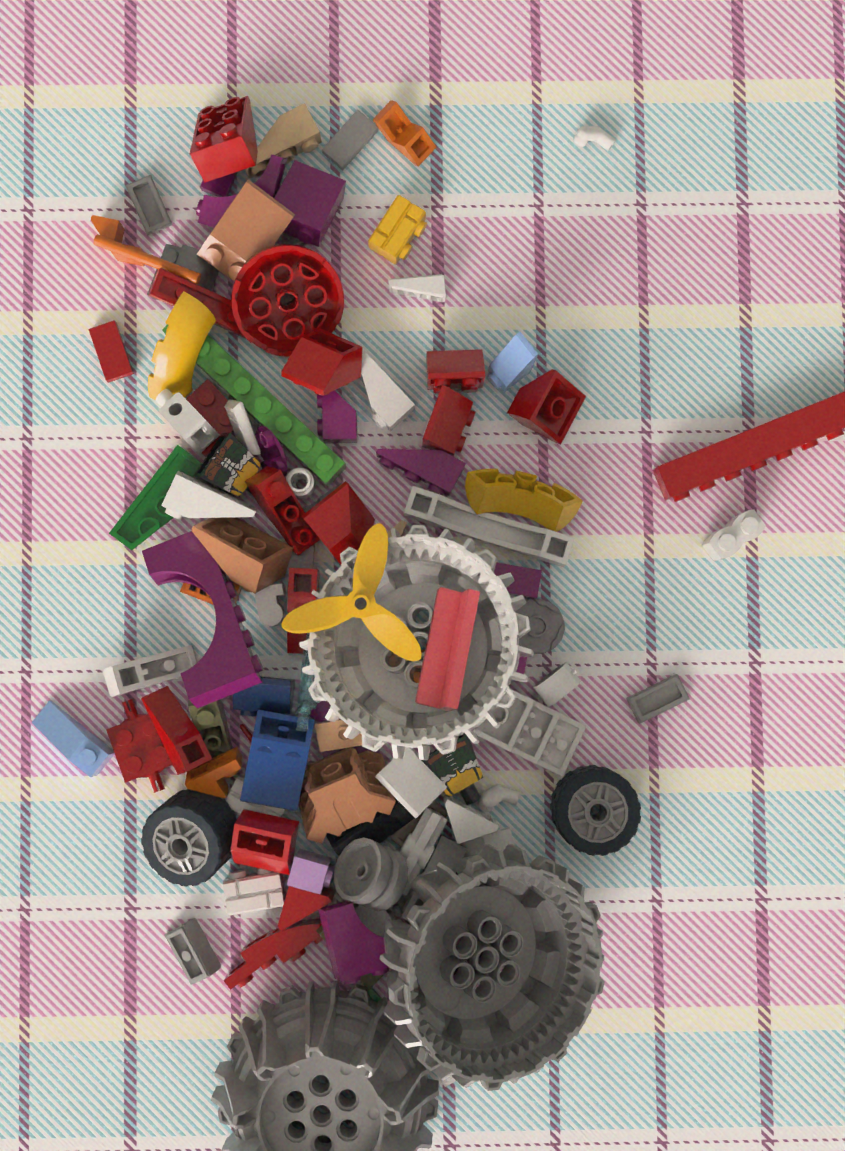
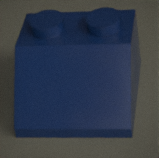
[232,677,295,717]

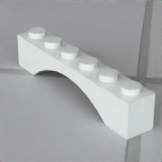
[404,486,575,567]

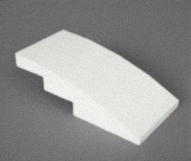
[474,689,587,777]

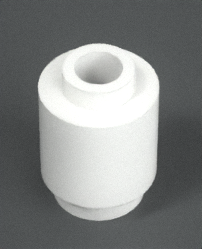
[286,468,316,499]

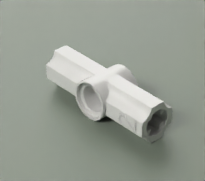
[399,807,448,895]

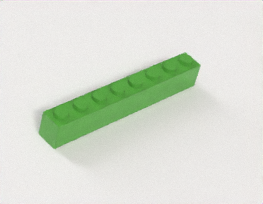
[162,324,347,487]

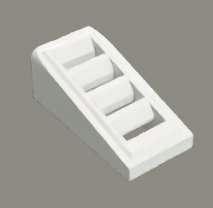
[388,274,446,302]

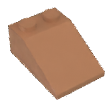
[197,179,295,281]
[192,517,293,594]

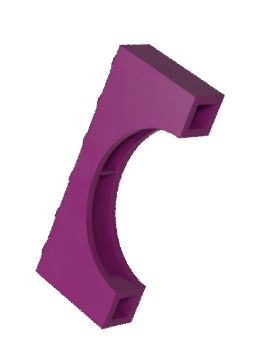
[142,531,263,708]
[319,872,486,985]

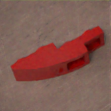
[224,919,323,990]

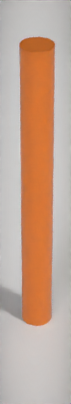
[93,234,201,284]

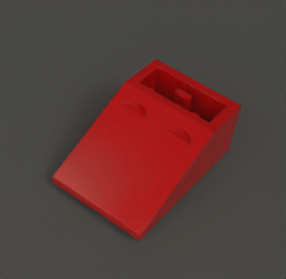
[190,96,258,183]

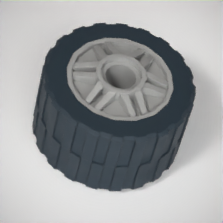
[550,765,641,856]
[141,789,237,887]

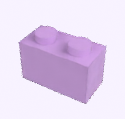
[287,848,335,894]

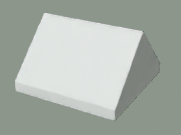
[375,747,447,819]
[443,794,499,844]

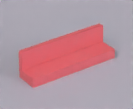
[415,587,480,711]

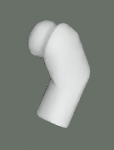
[574,126,616,151]
[479,785,520,812]

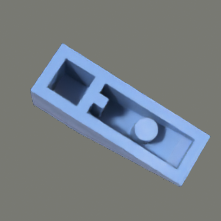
[488,332,538,392]
[32,700,115,778]

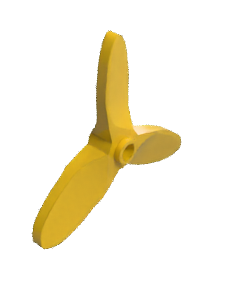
[281,523,422,661]

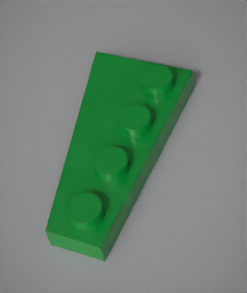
[109,445,201,551]

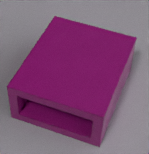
[274,160,346,247]

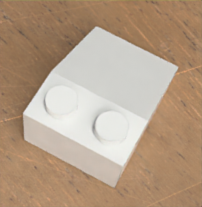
[161,471,256,520]

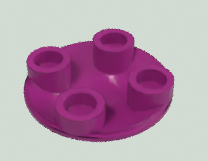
[254,426,287,477]

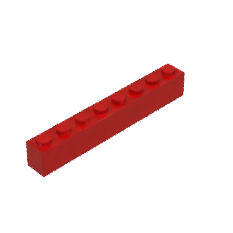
[652,391,845,502]

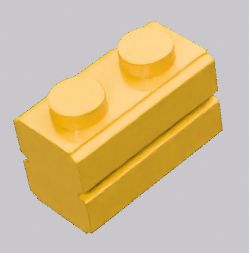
[368,195,427,265]

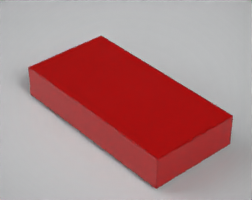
[88,320,134,383]

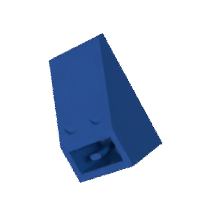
[240,710,315,811]

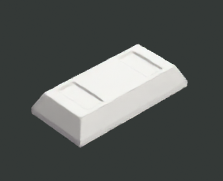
[225,399,261,455]

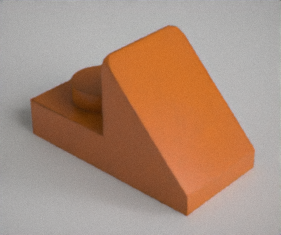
[185,747,243,799]

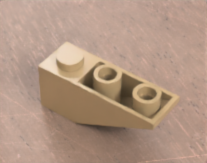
[245,103,322,179]

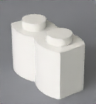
[702,509,766,561]

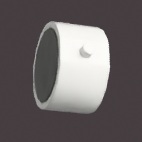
[533,662,581,707]

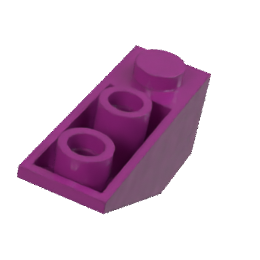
[376,449,466,496]

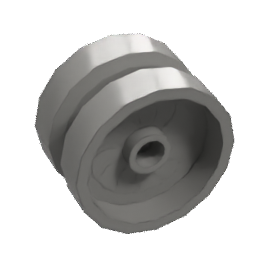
[334,837,408,912]

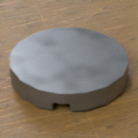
[516,599,565,654]

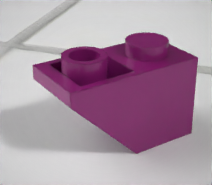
[317,390,357,444]

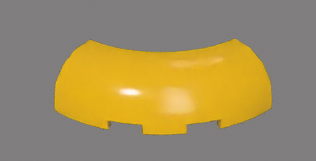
[148,291,216,400]
[465,468,583,532]

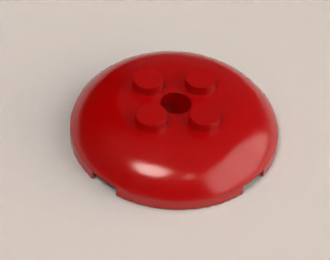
[231,244,344,357]

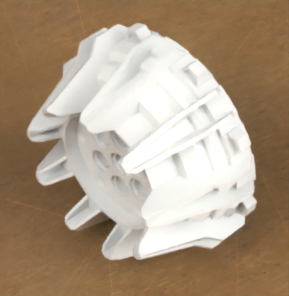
[299,525,534,760]

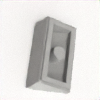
[164,918,221,985]

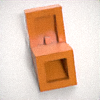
[373,100,436,167]
[91,215,145,266]

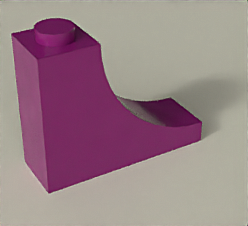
[196,154,287,228]

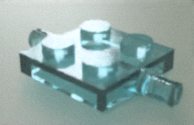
[296,633,320,731]

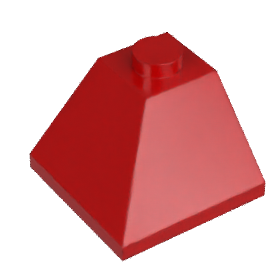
[507,369,586,445]
[302,481,375,565]

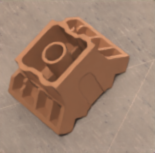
[299,747,396,844]

